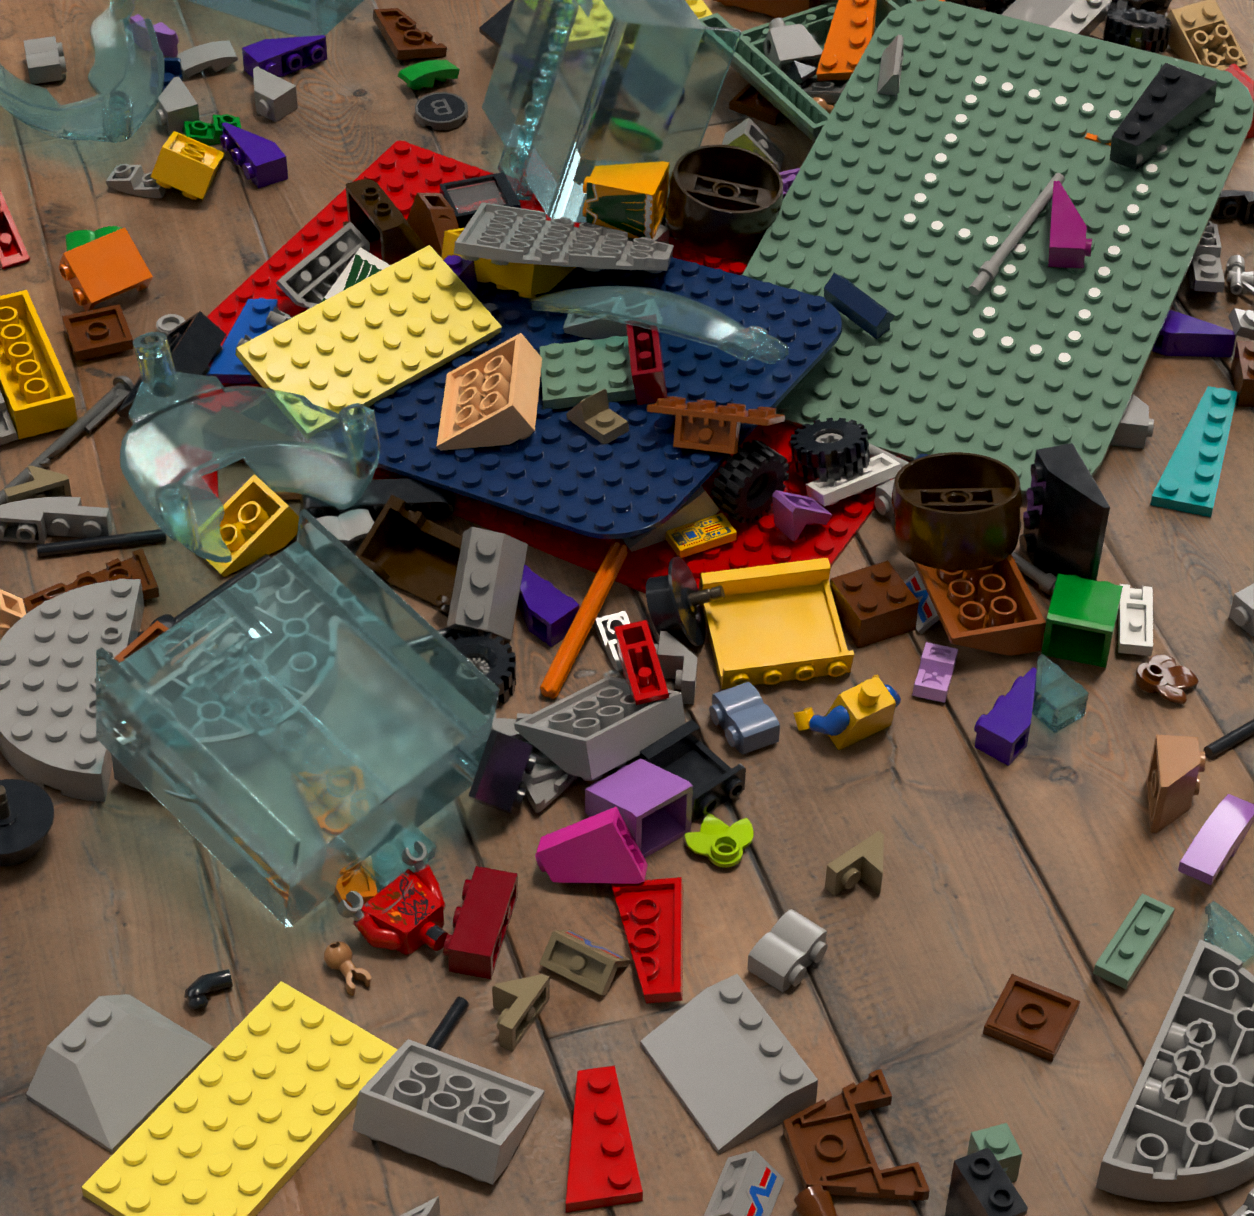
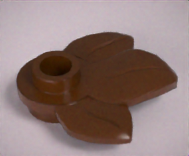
[1135,654,1199,704]

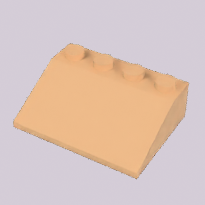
[436,333,542,451]

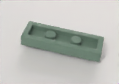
[1093,893,1175,989]

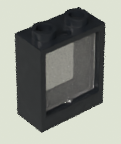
[440,172,521,228]

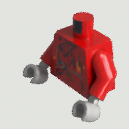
[337,841,448,955]

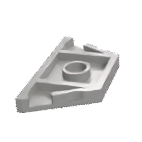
[485,712,579,813]

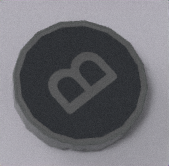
[415,92,468,131]

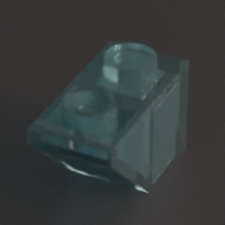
[1032,654,1089,733]

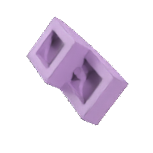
[912,642,958,703]

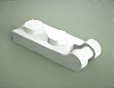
[1118,584,1153,656]

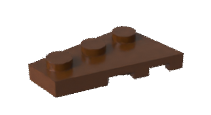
[373,8,447,60]

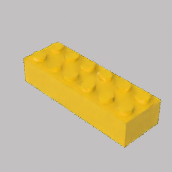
[0,290,78,439]

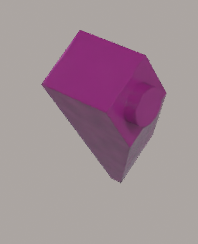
[1048,181,1092,268]

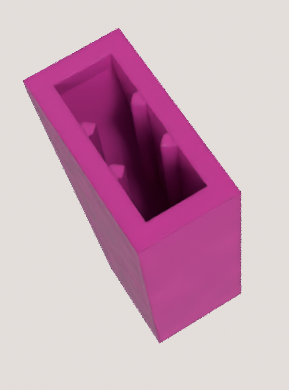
[535,807,648,884]

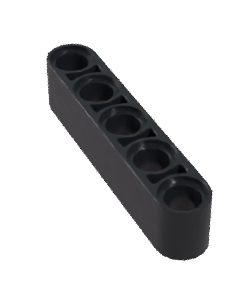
[300,478,454,523]

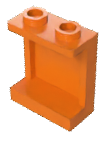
[59,227,153,311]

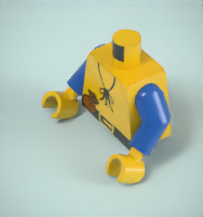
[793,675,901,750]

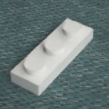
[806,453,901,506]

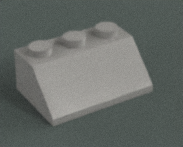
[447,527,528,640]

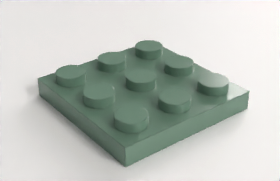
[539,336,636,409]

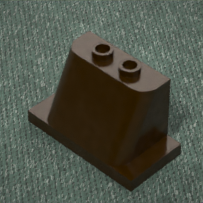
[343,179,426,265]

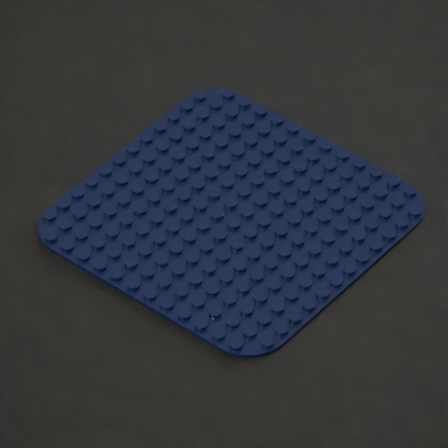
[310,257,842,539]

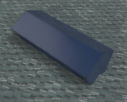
[824,273,895,339]

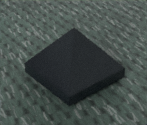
[786,61,817,84]

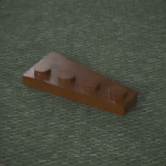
[23,548,160,614]

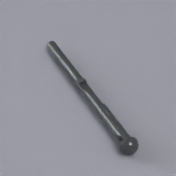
[0,376,134,505]

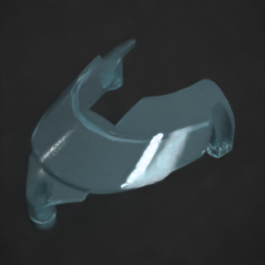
[0,0,164,143]
[120,332,380,563]

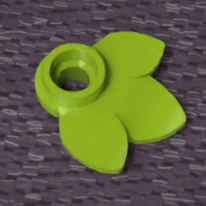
[685,814,754,867]

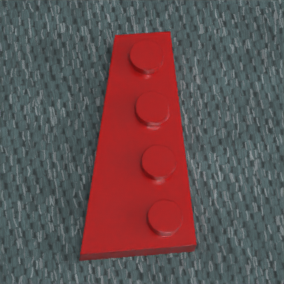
[611,877,683,1004]
[566,1065,643,1213]

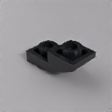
[1211,190,1254,224]

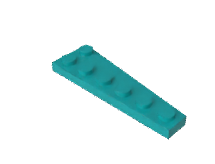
[1150,386,1238,517]

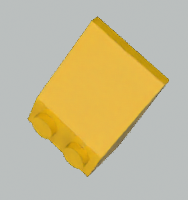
[150,131,225,200]
[187,474,307,577]

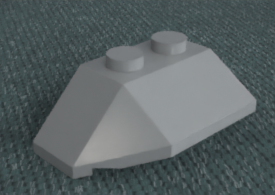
[276,222,370,309]

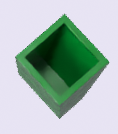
[1041,573,1123,668]

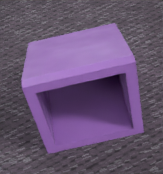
[585,758,693,858]

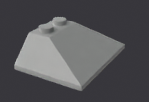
[26,994,214,1154]

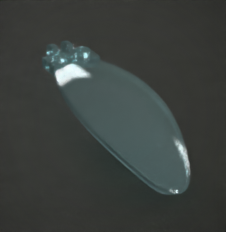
[529,286,789,364]

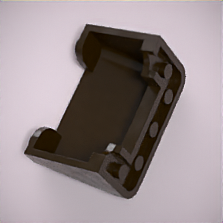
[353,495,463,618]

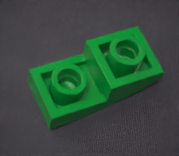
[398,60,460,90]
[183,114,241,145]

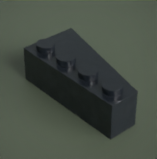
[1110,63,1217,170]

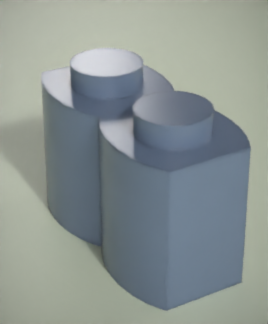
[709,682,780,754]

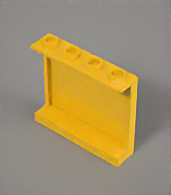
[698,558,854,689]

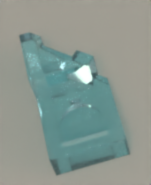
[1204,901,1254,963]

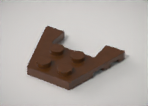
[782,1069,930,1201]

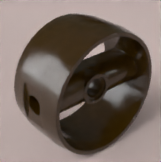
[666,145,783,259]
[891,452,1022,571]

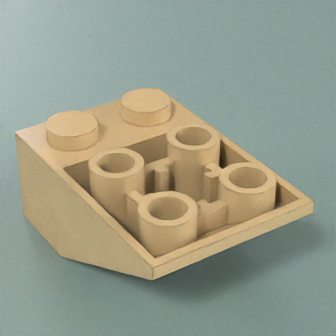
[1166,0,1248,71]

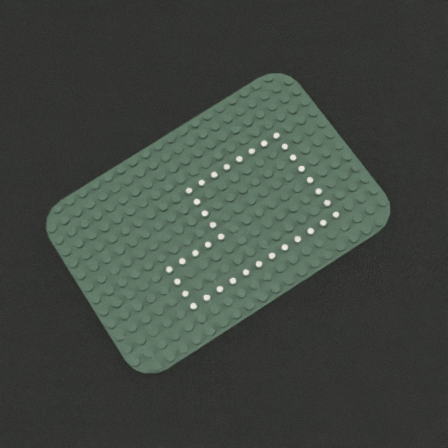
[742,0,1254,495]

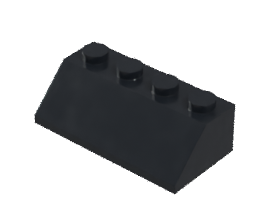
[117,311,227,426]

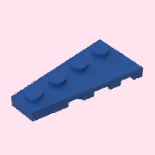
[206,298,278,384]

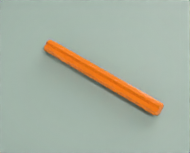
[540,542,628,699]

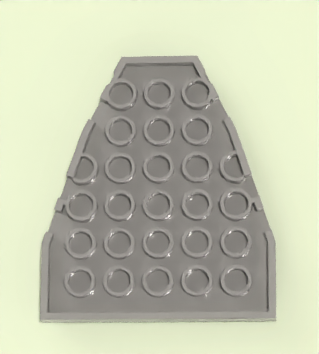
[454,202,674,273]

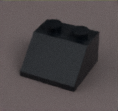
[468,729,538,814]

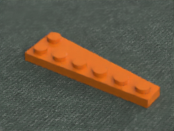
[816,0,877,81]

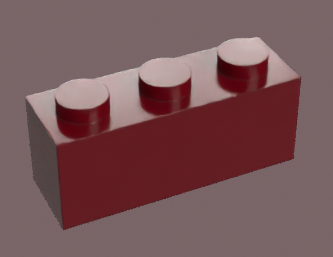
[626,316,667,405]
[443,866,518,979]

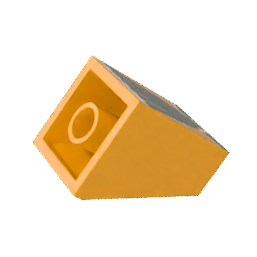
[582,161,670,239]

